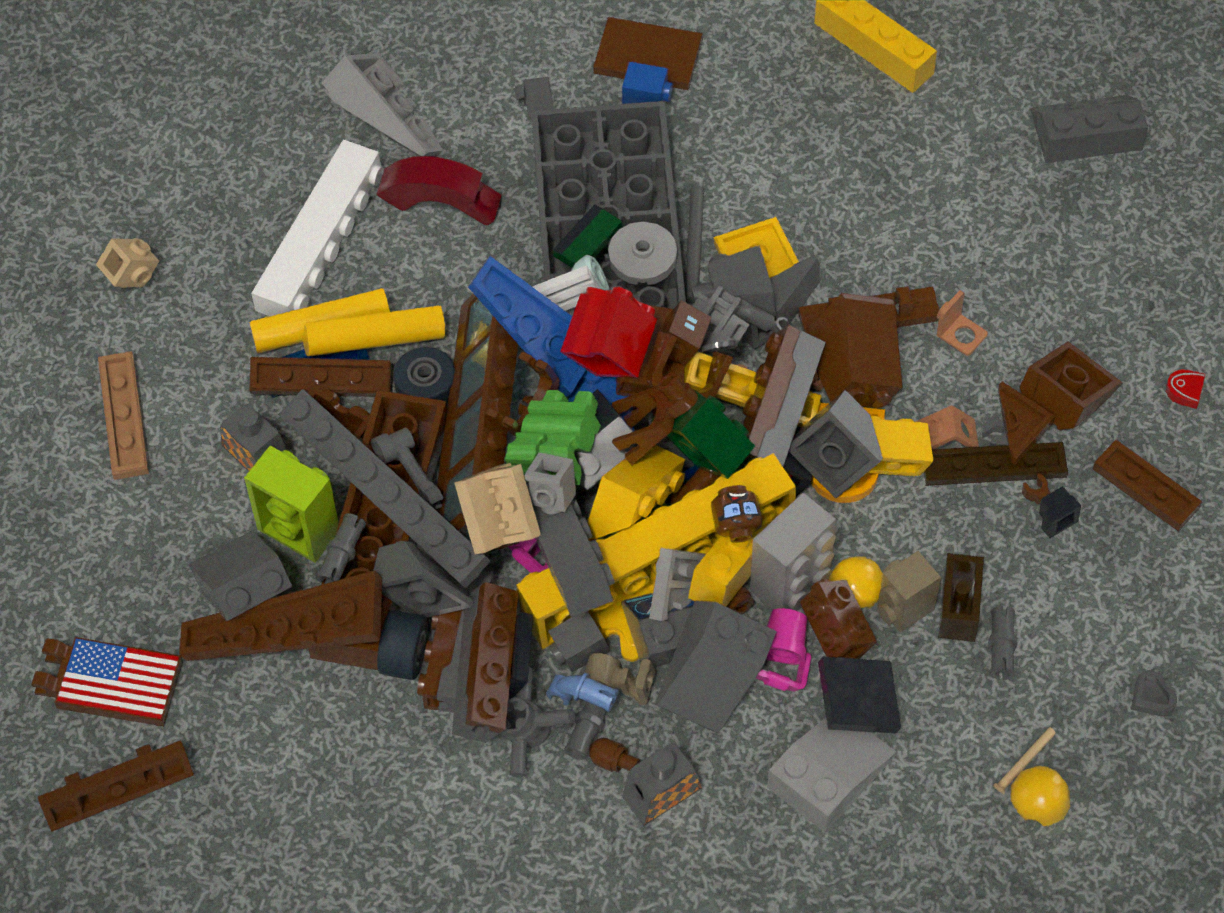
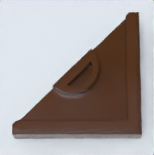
[998,381,1055,465]

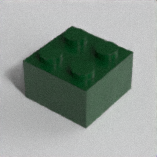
[651,390,755,479]

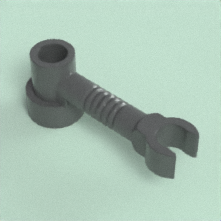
[371,427,444,510]

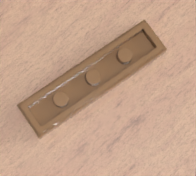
[98,351,149,480]

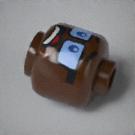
[711,485,762,543]

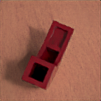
[376,156,501,225]

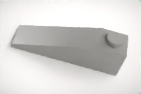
[322,53,443,156]

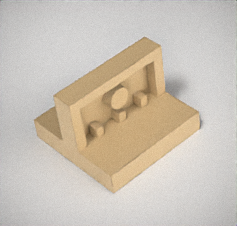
[455,463,541,554]

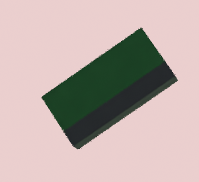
[553,204,622,268]

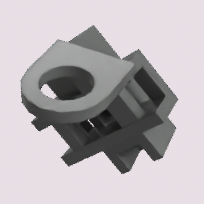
[693,285,750,354]

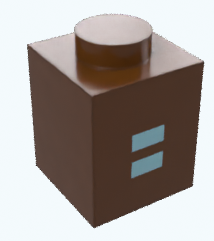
[661,300,712,366]

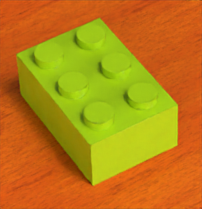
[244,445,339,563]

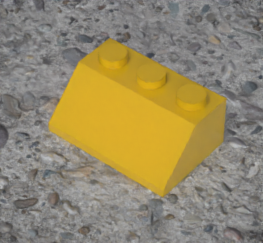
[587,445,685,541]

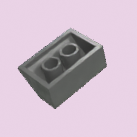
[1030,95,1148,163]

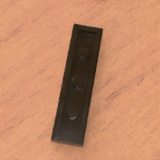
[924,442,1068,486]

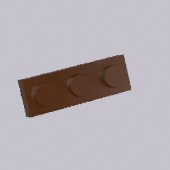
[1093,440,1202,532]

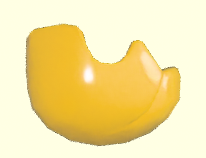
[829,556,883,609]
[1011,766,1070,826]

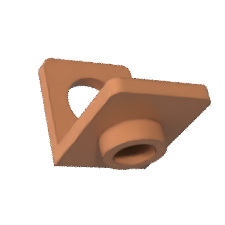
[936,290,988,356]
[916,405,979,449]

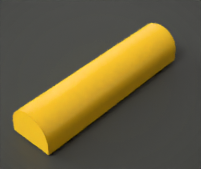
[249,288,390,354]
[302,305,445,356]
[684,351,821,427]

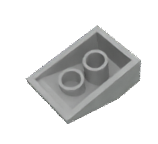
[767,718,897,833]

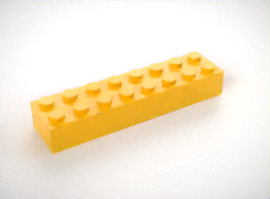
[516,453,796,650]

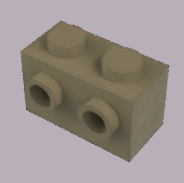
[878,551,941,632]

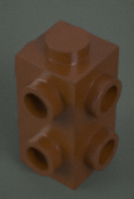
[800,579,877,659]

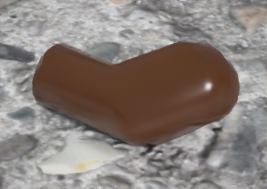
[670,469,720,505]

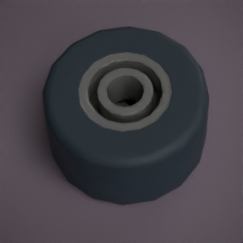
[393,347,455,408]
[377,610,428,680]

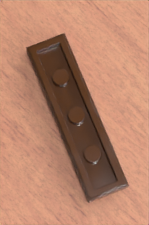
[249,357,391,397]

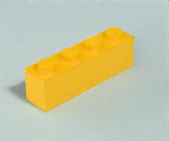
[814,0,937,93]

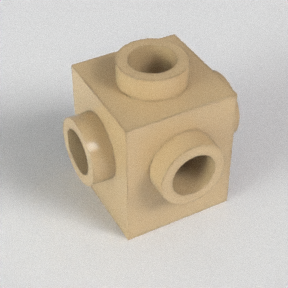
[96,238,159,288]

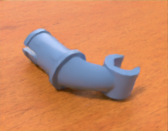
[546,672,619,712]

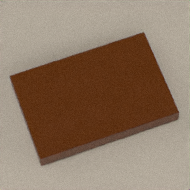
[593,17,703,91]

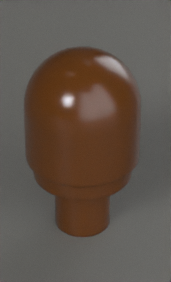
[589,738,641,772]

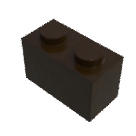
[938,553,984,642]

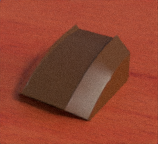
[1019,341,1123,430]

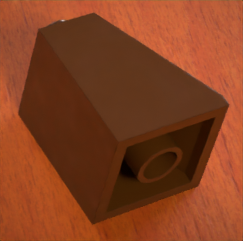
[804,293,903,408]

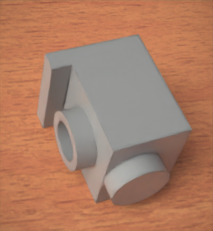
[525,453,576,515]

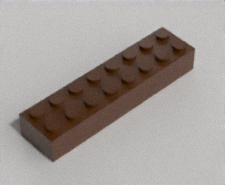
[308,390,447,670]

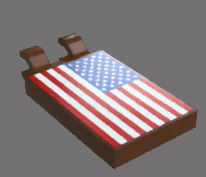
[31,637,183,727]

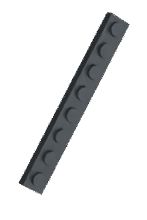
[278,389,490,588]

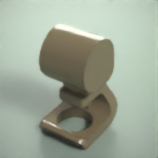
[584,653,656,705]

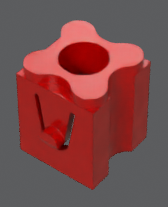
[560,287,657,377]

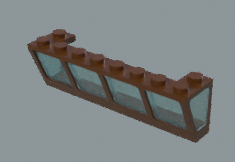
[436,294,519,554]

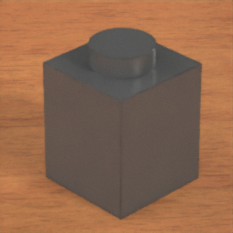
[549,611,610,672]

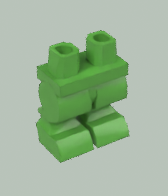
[505,390,601,485]

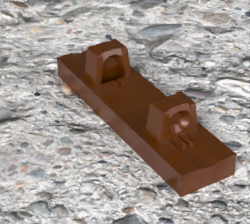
[798,286,939,332]
[38,740,194,832]

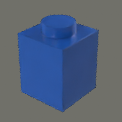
[622,62,673,104]

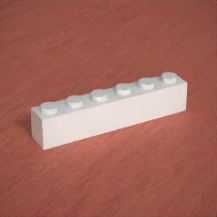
[251,139,384,316]

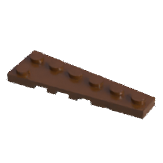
[179,571,382,661]

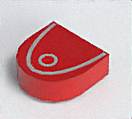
[1166,369,1206,409]

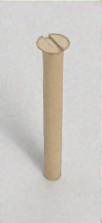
[993,727,1056,795]

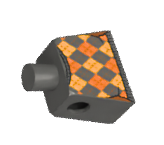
[220,404,286,471]
[622,742,703,826]

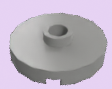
[608,222,677,285]

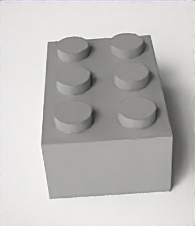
[750,493,836,610]

